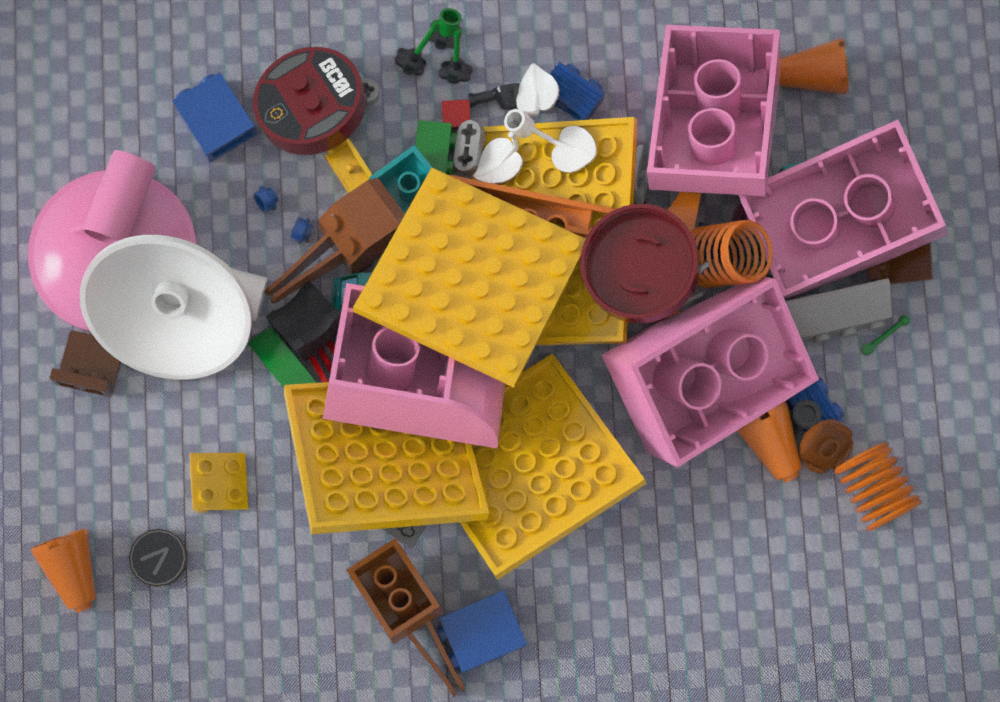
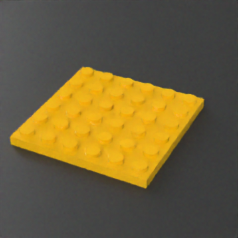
[353,167,585,388]
[459,353,646,580]
[284,382,489,535]

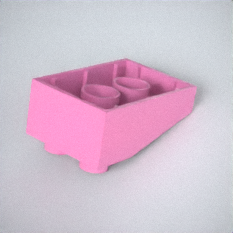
[647,25,781,196]
[738,120,949,300]
[602,276,819,467]

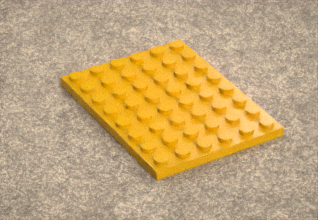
[472,117,638,345]

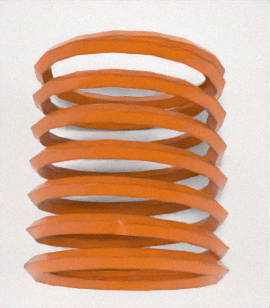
[691,220,773,288]
[834,442,922,532]

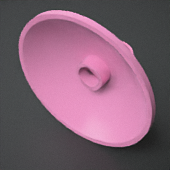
[28,150,197,332]

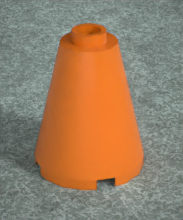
[780,39,849,94]
[737,401,802,482]
[31,528,96,613]

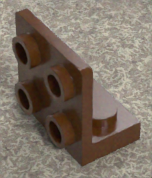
[867,242,933,285]
[49,330,121,398]

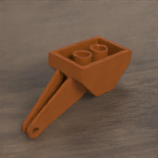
[264,177,405,304]
[346,538,466,697]

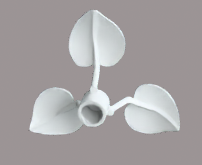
[474,63,597,184]

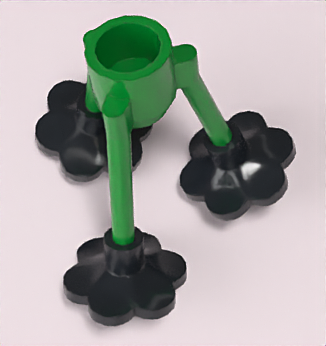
[394,8,473,84]

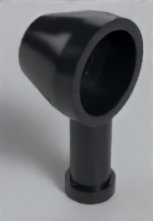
[468,83,520,110]

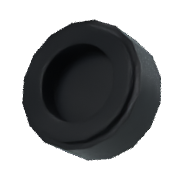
[791,400,822,430]

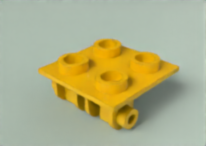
[189,453,248,513]

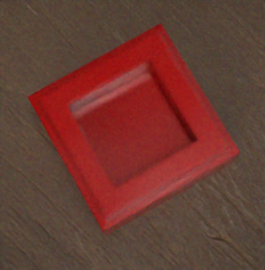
[442,100,470,130]

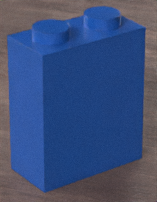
[172,72,258,163]
[437,590,527,674]

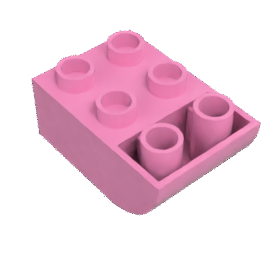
[323,283,505,448]

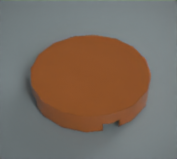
[798,419,854,474]

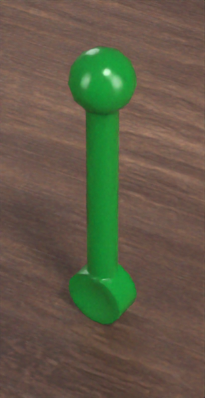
[861,315,910,356]

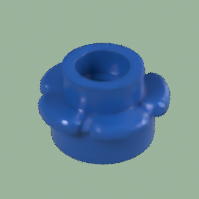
[253,186,279,213]
[290,217,313,244]

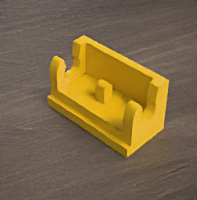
[325,138,372,193]

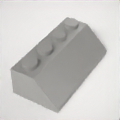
[785,278,892,344]

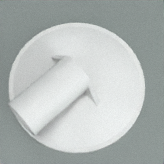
[79,235,268,380]

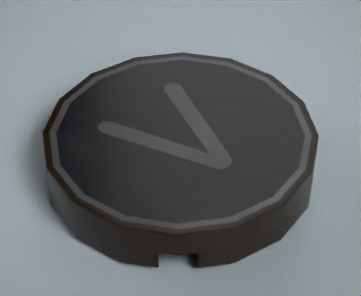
[129,529,188,587]

